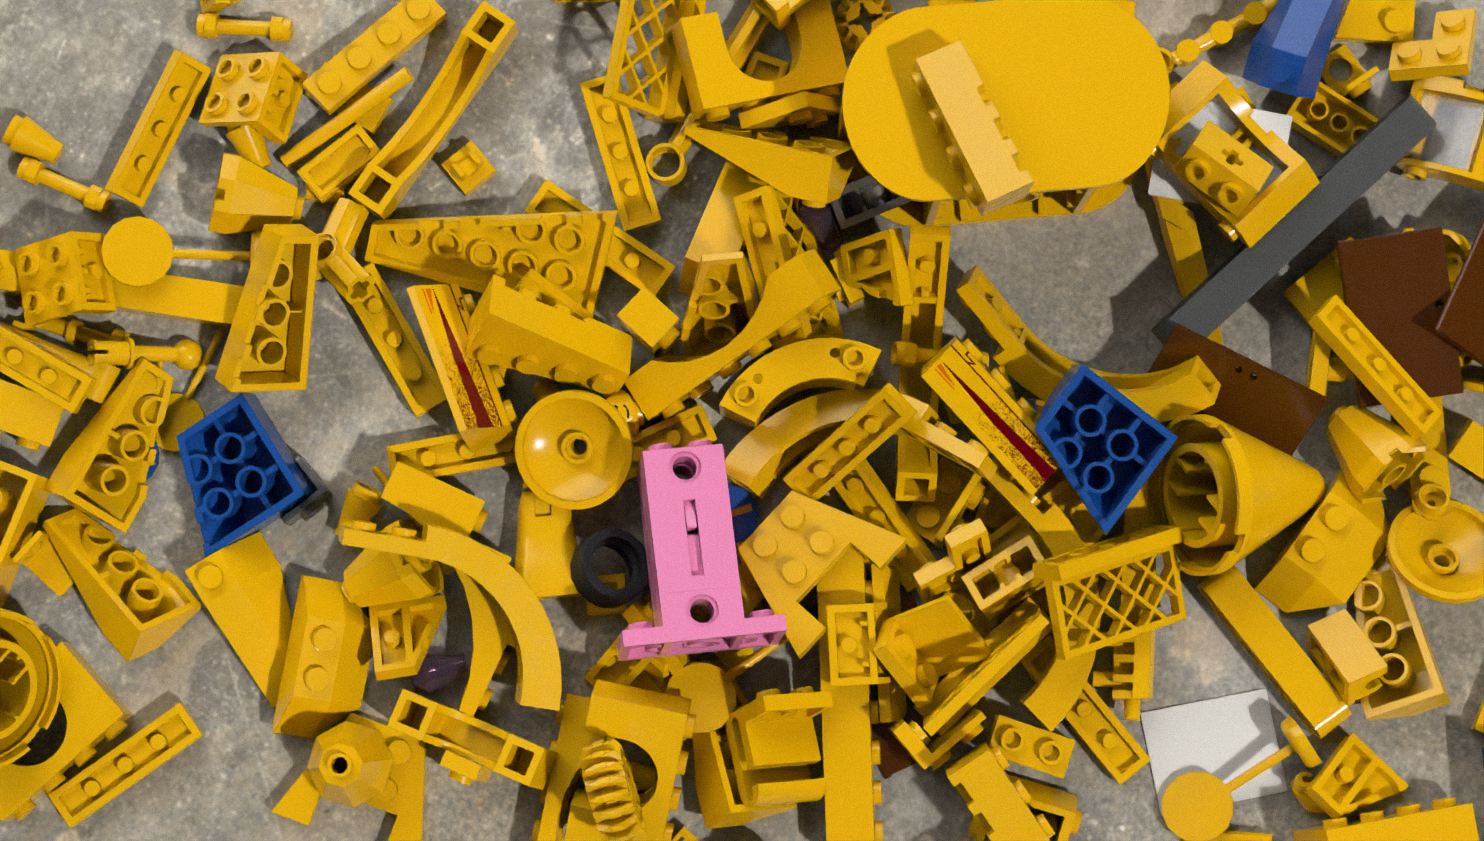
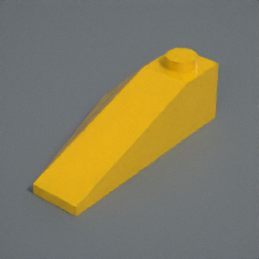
[681,251,765,356]
[1354,548,1452,721]

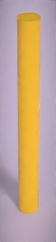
[280,66,414,169]

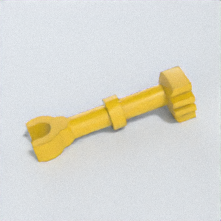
[12,301,130,367]

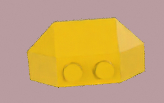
[1254,468,1389,613]
[271,575,372,739]

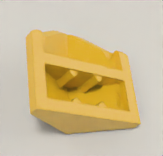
[584,627,670,693]

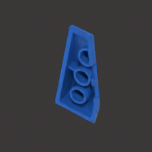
[1242,0,1344,99]

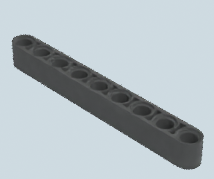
[1151,94,1437,345]

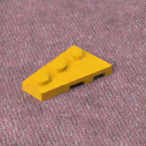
[1332,0,1415,45]

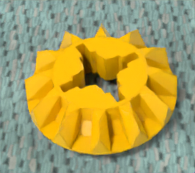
[834,0,896,51]

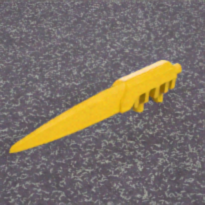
[1144,136,1223,345]
[1093,478,1156,721]

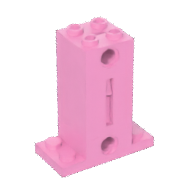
[616,439,787,661]

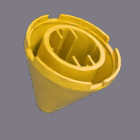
[1149,414,1326,576]
[0,608,62,768]

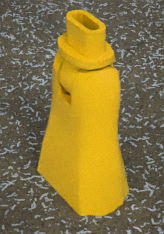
[514,483,583,601]

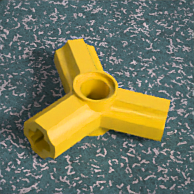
[316,198,376,305]

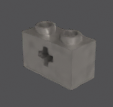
[830,174,912,229]

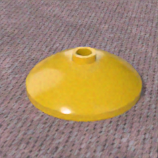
[515,390,634,510]
[1386,500,1484,604]

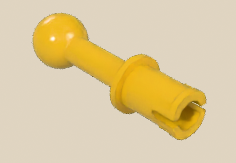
[88,337,203,370]

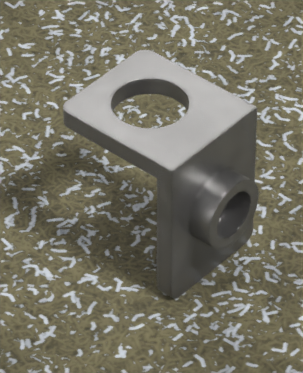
[281,455,332,526]

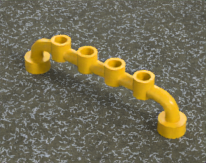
[1159,0,1279,76]

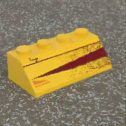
[406,283,518,452]
[921,335,1059,496]

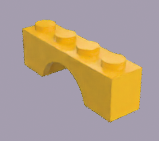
[387,689,558,790]

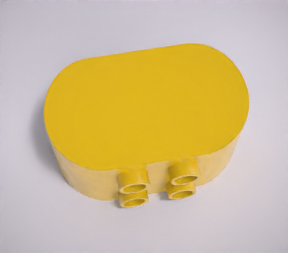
[838,0,1170,227]

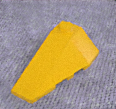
[684,120,857,208]
[44,358,174,533]
[43,508,202,662]
[185,531,292,708]
[687,660,797,829]

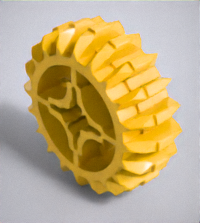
[580,739,646,841]

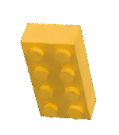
[1285,81,1379,157]

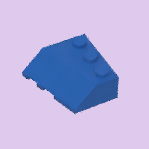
[1033,364,1178,535]
[176,393,315,557]

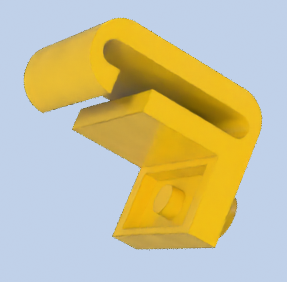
[726,686,833,807]

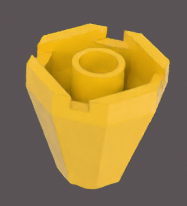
[208,152,304,234]
[1326,405,1427,504]
[341,518,444,608]
[307,721,395,808]

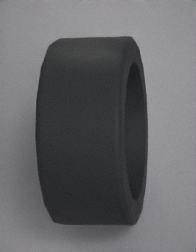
[570,528,649,608]

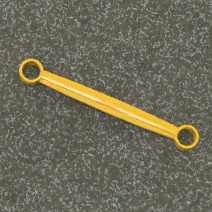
[646,2,770,187]

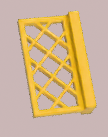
[602,0,707,123]
[733,185,845,350]
[1032,525,1187,660]
[914,596,1052,737]

